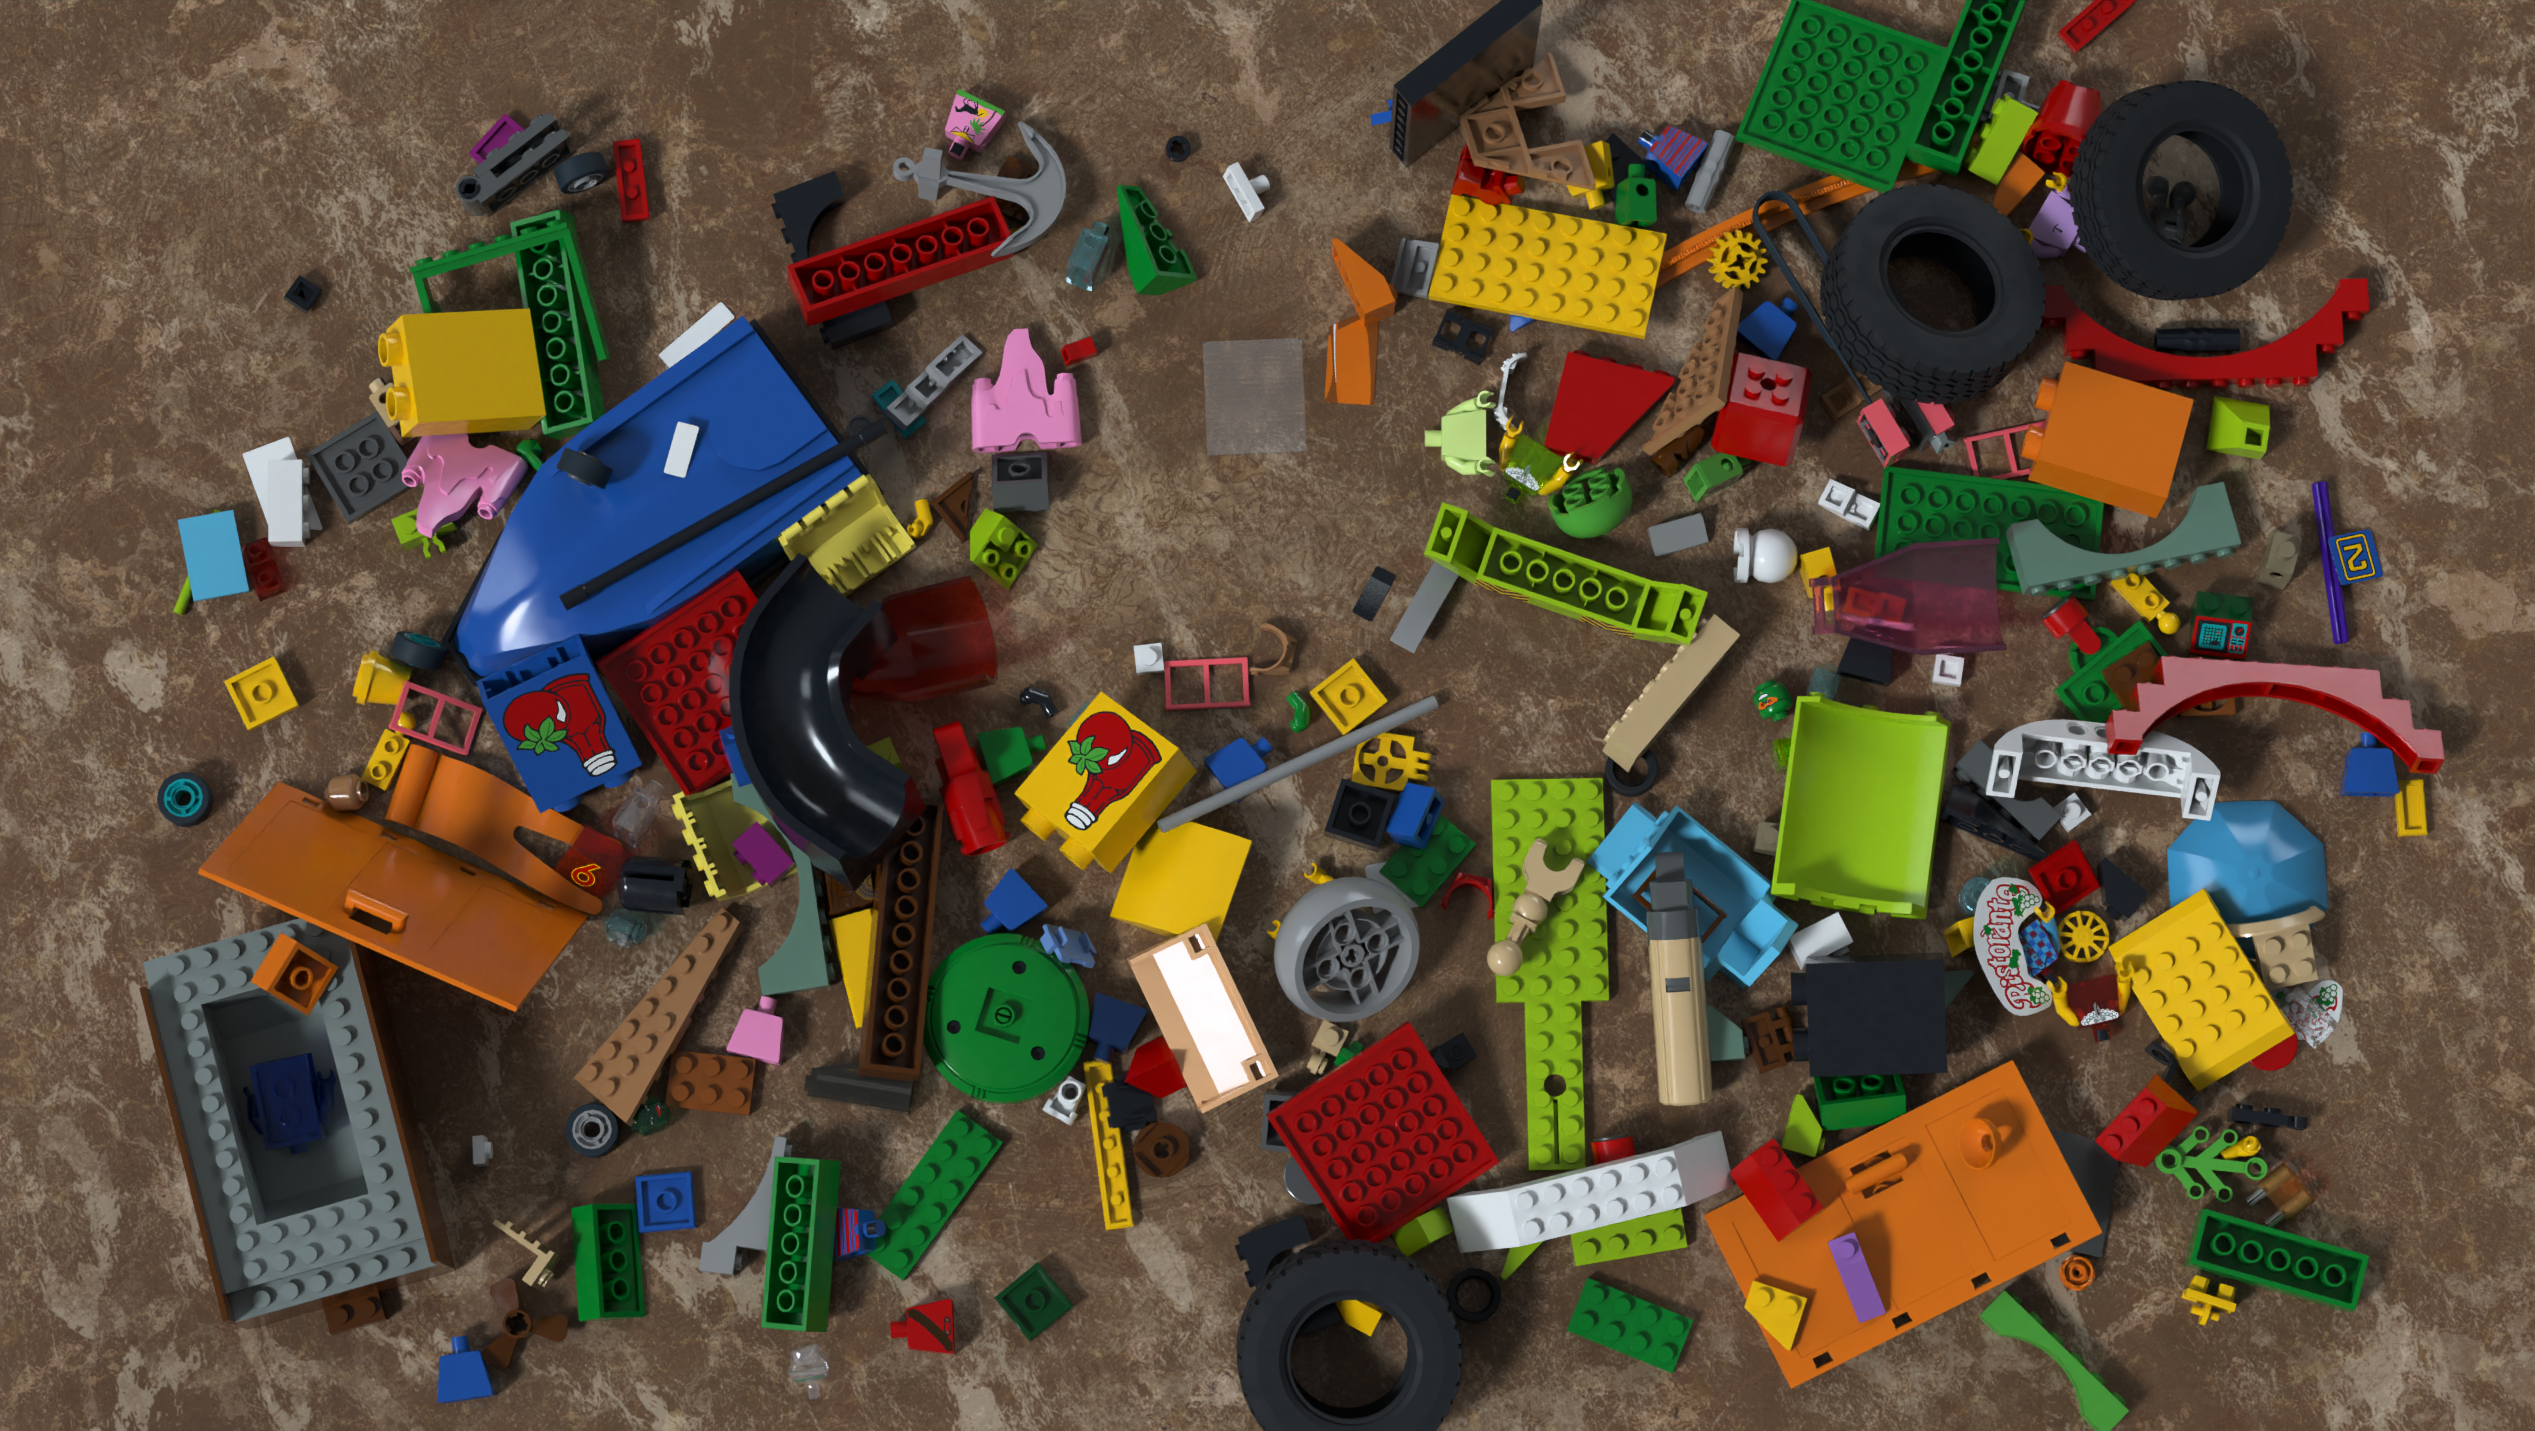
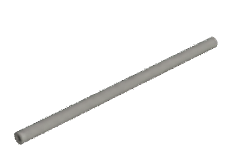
[1157,695,1439,833]

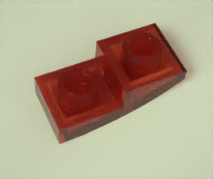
[240,537,286,601]

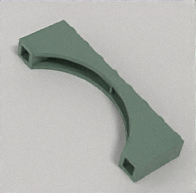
[2006,482,2241,596]
[730,773,836,997]

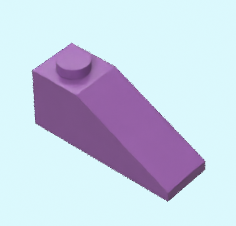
[1828,1232,1886,1323]

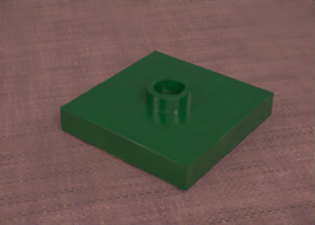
[994,1262,1074,1342]

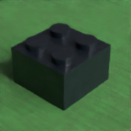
[1324,778,1395,853]

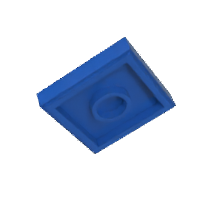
[635,1171,697,1233]

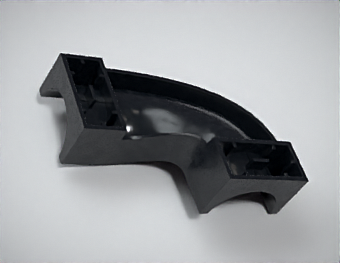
[729,553,926,892]

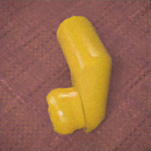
[907,499,933,539]
[2219,1136,2261,1161]

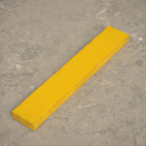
[1083,1061,1134,1231]

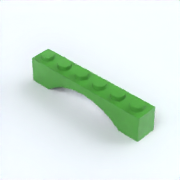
[1978,1290,2129,1431]

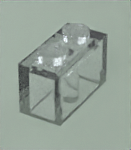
[2276,984,2337,1049]

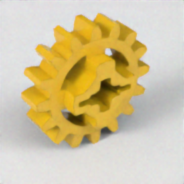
[1707,230,1768,289]

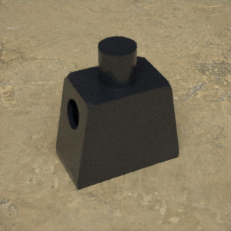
[1835,617,1893,687]

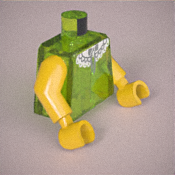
[1499,416,1583,504]

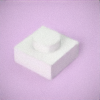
[1134,643,1164,675]
[1932,654,1964,687]
[2054,793,2091,832]
[472,1135,493,1167]

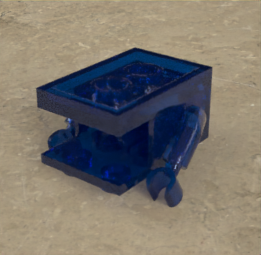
[243,1052,336,1154]

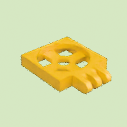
[1351,732,1432,793]

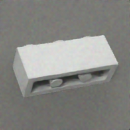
[268,459,310,547]

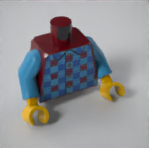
[2018,901,2061,984]

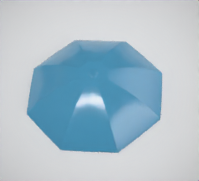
[2167,801,2328,958]

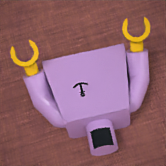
[2019,172,2086,258]

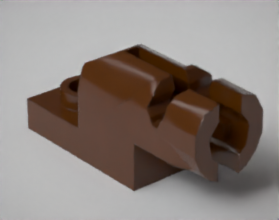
[1651,424,1704,478]

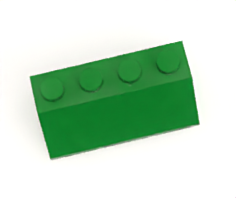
[571,1204,645,1322]

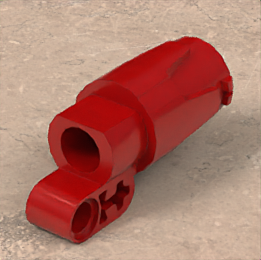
[932,720,1011,857]

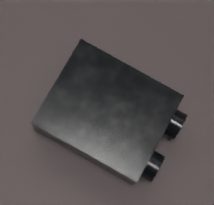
[1791,953,1947,1077]

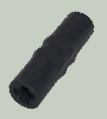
[2154,326,2241,352]

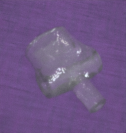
[790,1344,829,1400]

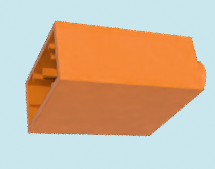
[2020,361,2194,518]

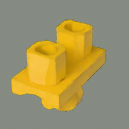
[2181,1275,2237,1326]

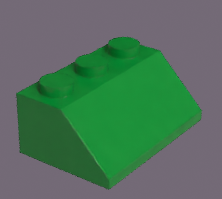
[1812,1074,1906,1131]

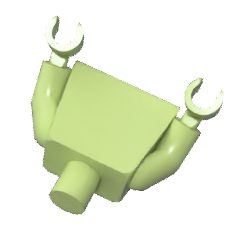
[1425,391,1496,477]

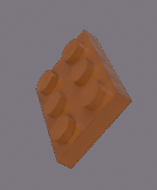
[665,1050,757,1116]

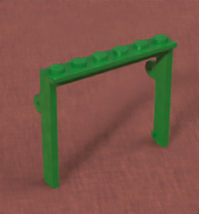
[409,219,611,361]

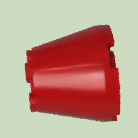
[2020,80,2102,178]

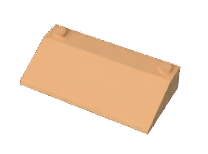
[1127,923,1279,1113]

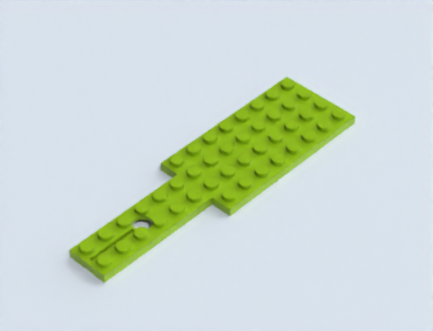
[1491,778,1609,1171]

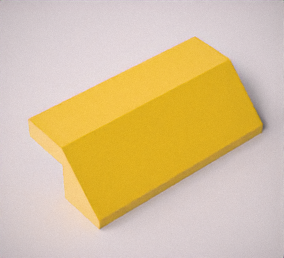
[829,908,873,1029]

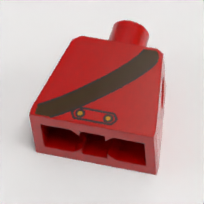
[890,1299,955,1355]

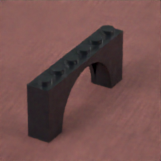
[771,171,895,350]

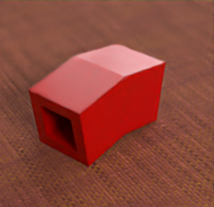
[1060,336,1098,366]

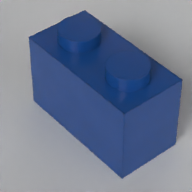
[1385,783,1446,850]

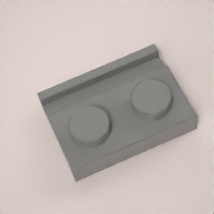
[1391,238,1441,299]

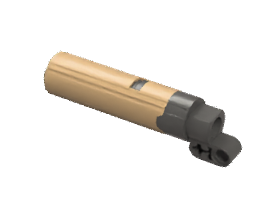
[1646,851,1713,1106]

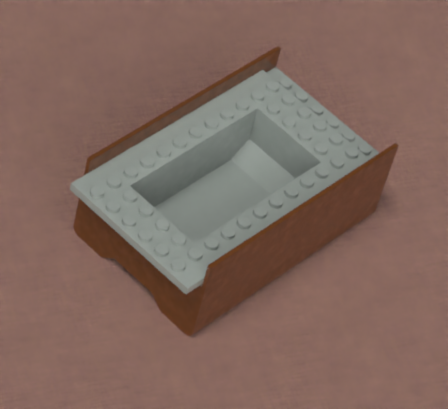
[139,918,456,1335]

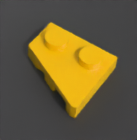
[1744,1281,1808,1351]

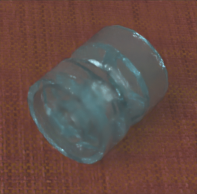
[1957,877,1991,917]

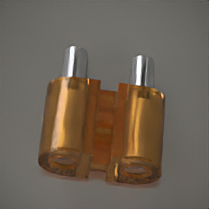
[2246,1162,2315,1228]

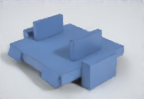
[1040,924,1097,969]

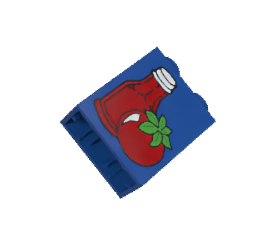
[476,634,642,813]

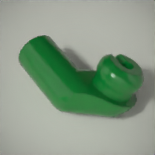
[1286,690,1311,733]

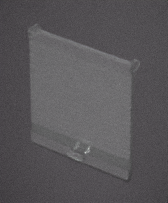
[1203,338,1307,456]

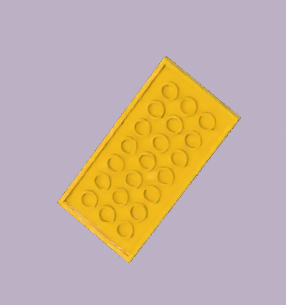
[1428,194,1667,339]

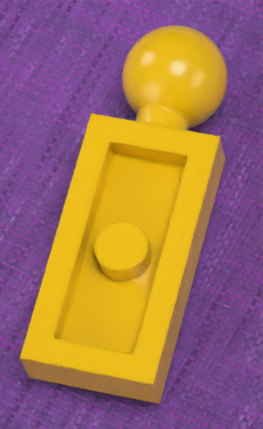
[2110,572,2181,634]
[361,711,416,792]

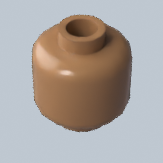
[325,774,369,812]

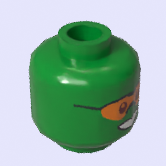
[1752,679,1794,723]

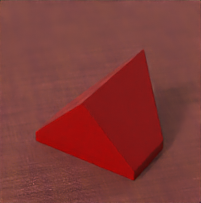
[1125,1036,1187,1099]

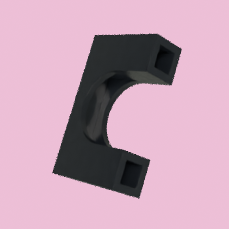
[1234,1214,1341,1340]

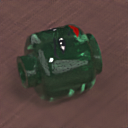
[629,1096,670,1137]

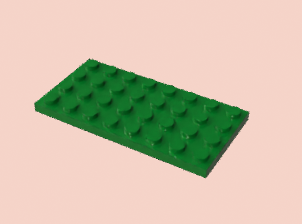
[1872,466,2104,602]

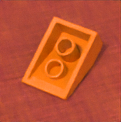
[1331,238,1398,327]

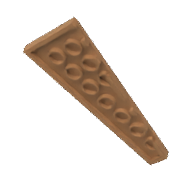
[574,908,744,1127]

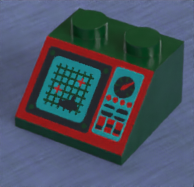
[2189,591,2253,662]

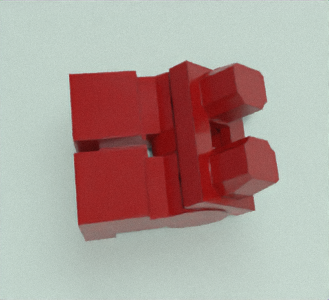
[1451,142,1525,205]

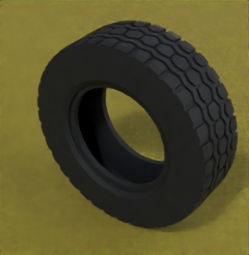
[2070,80,2293,301]
[1820,184,2046,404]
[1236,1239,1463,1431]

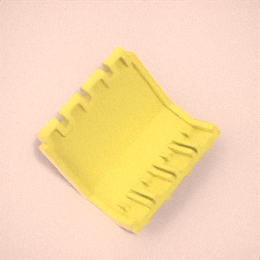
[778,474,916,597]
[671,780,798,902]

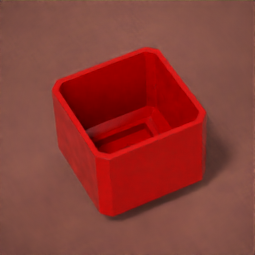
[1711,353,1813,467]

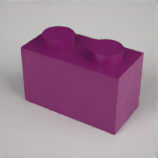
[732,821,796,888]

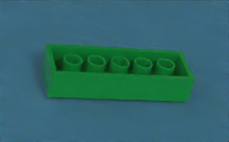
[761,1156,841,1332]
[2184,1208,2369,1313]

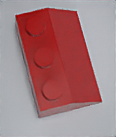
[2095,1074,2199,1168]
[1729,1138,1825,1242]

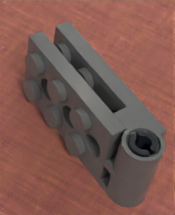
[456,112,576,217]

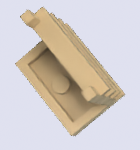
[492,1219,562,1290]

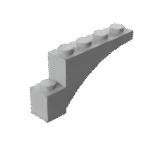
[699,1136,793,1276]

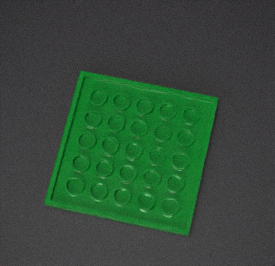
[1735,0,1947,193]

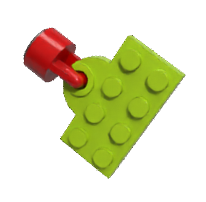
[1570,1133,1688,1266]

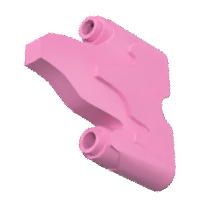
[971,328,1082,453]
[402,433,528,538]

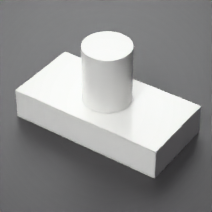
[1223,162,1270,223]

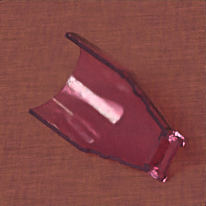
[1809,538,2007,656]

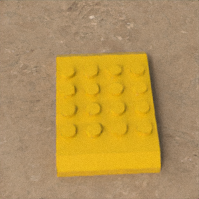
[2108,888,2296,1092]

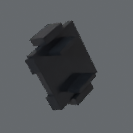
[1101,1074,1158,1133]

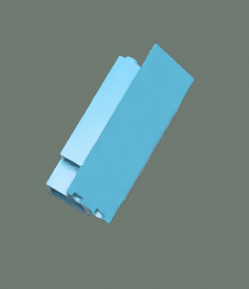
[1586,801,1798,989]

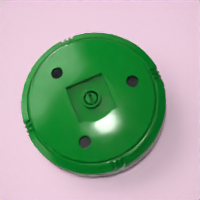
[923,933,1091,1105]

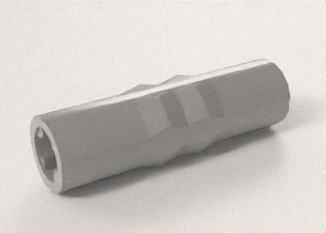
[1684,130,1736,214]

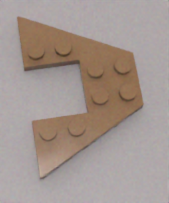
[1460,52,1596,190]

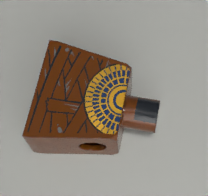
[820,869,876,918]

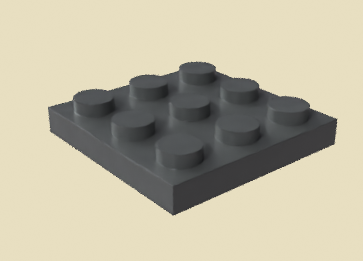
[306,411,412,525]

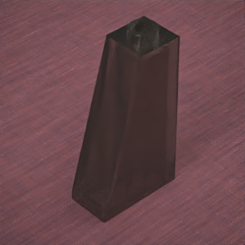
[804,1062,916,1115]

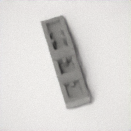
[884,334,983,431]
[1390,562,1459,653]

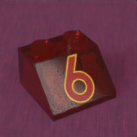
[553,822,634,899]

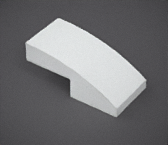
[1818,479,1880,531]

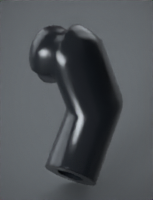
[1019,686,1059,719]

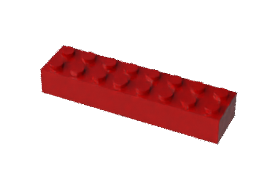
[787,196,1013,327]

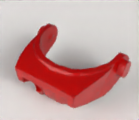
[1441,872,1495,920]

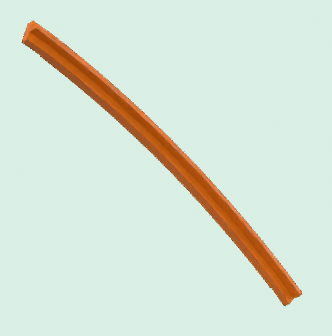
[1655,133,1979,291]

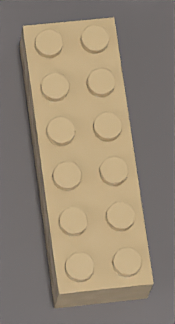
[1602,614,1740,772]

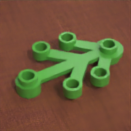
[2155,1126,2267,1203]

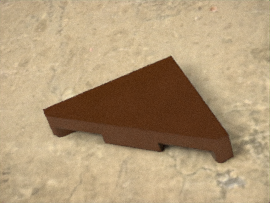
[930,471,974,544]

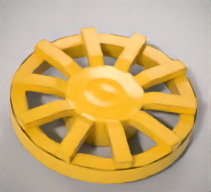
[2058,911,2109,963]

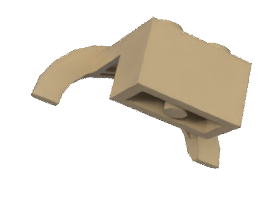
[2227,906,2325,990]

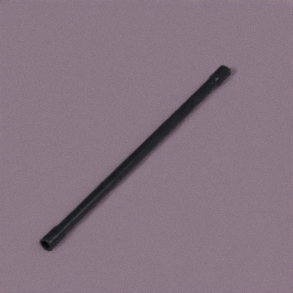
[559,419,889,611]

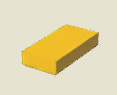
[2395,779,2428,837]

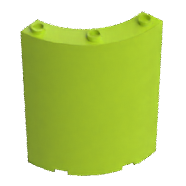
[1771,692,1951,920]

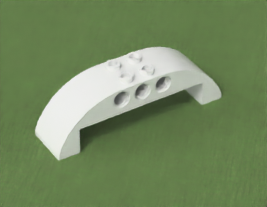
[1986,719,2221,821]

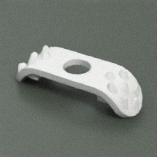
[1493,353,1528,431]

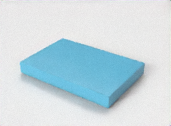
[178,510,249,602]

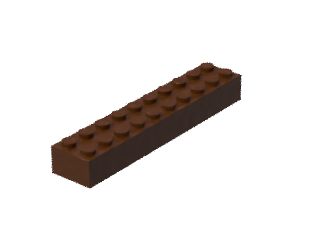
[858,799,944,1082]

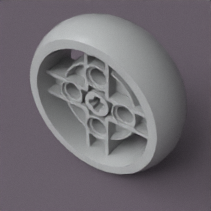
[1274,877,1420,1022]

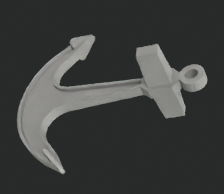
[893,121,1066,258]

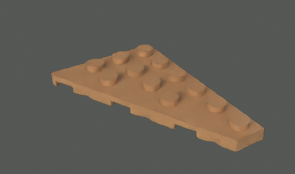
[1642,286,1743,456]

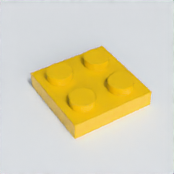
[224,656,300,732]
[1310,658,1388,736]

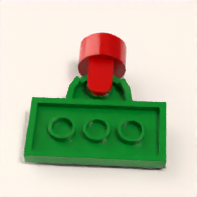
[2041,594,2168,723]

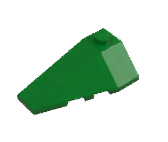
[1117,185,1197,296]

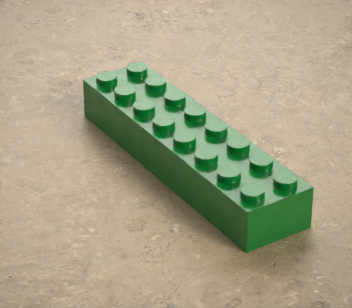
[1906,0,2028,177]
[510,209,605,440]

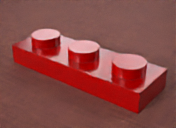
[2057,0,2136,55]
[612,138,650,224]

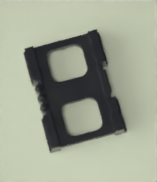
[1432,309,1494,365]

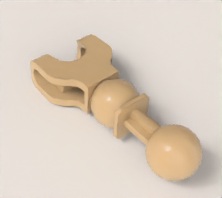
[1487,838,1585,976]

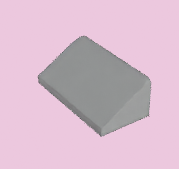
[1647,513,1709,558]

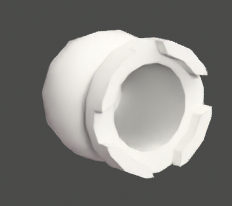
[1733,528,1798,583]

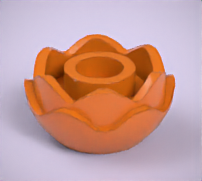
[2059,1255,2095,1291]

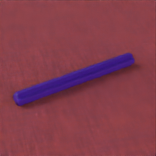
[2312,481,2350,644]

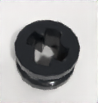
[1166,136,1190,162]

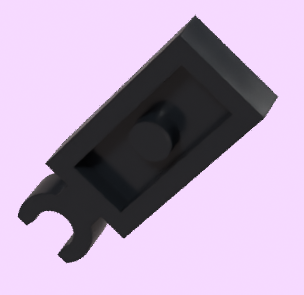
[2227,1104,2308,1131]

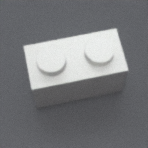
[1787,912,1853,970]

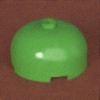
[1547,467,1633,538]

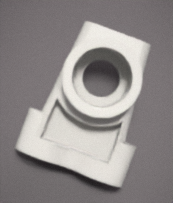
[1042,1076,1086,1126]

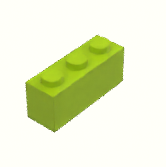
[1964,94,2038,185]

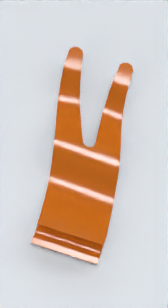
[384,744,623,915]

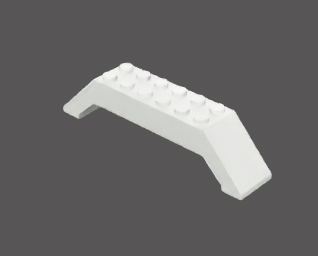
[1446,1131,1734,1253]

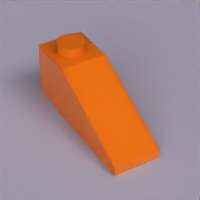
[1992,152,2045,218]

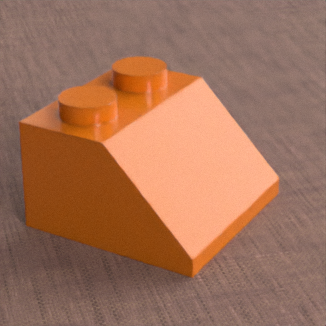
[250,933,338,1016]

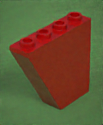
[1543,350,1675,465]

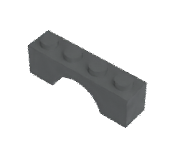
[1954,740,2062,844]

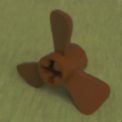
[482,1278,569,1370]

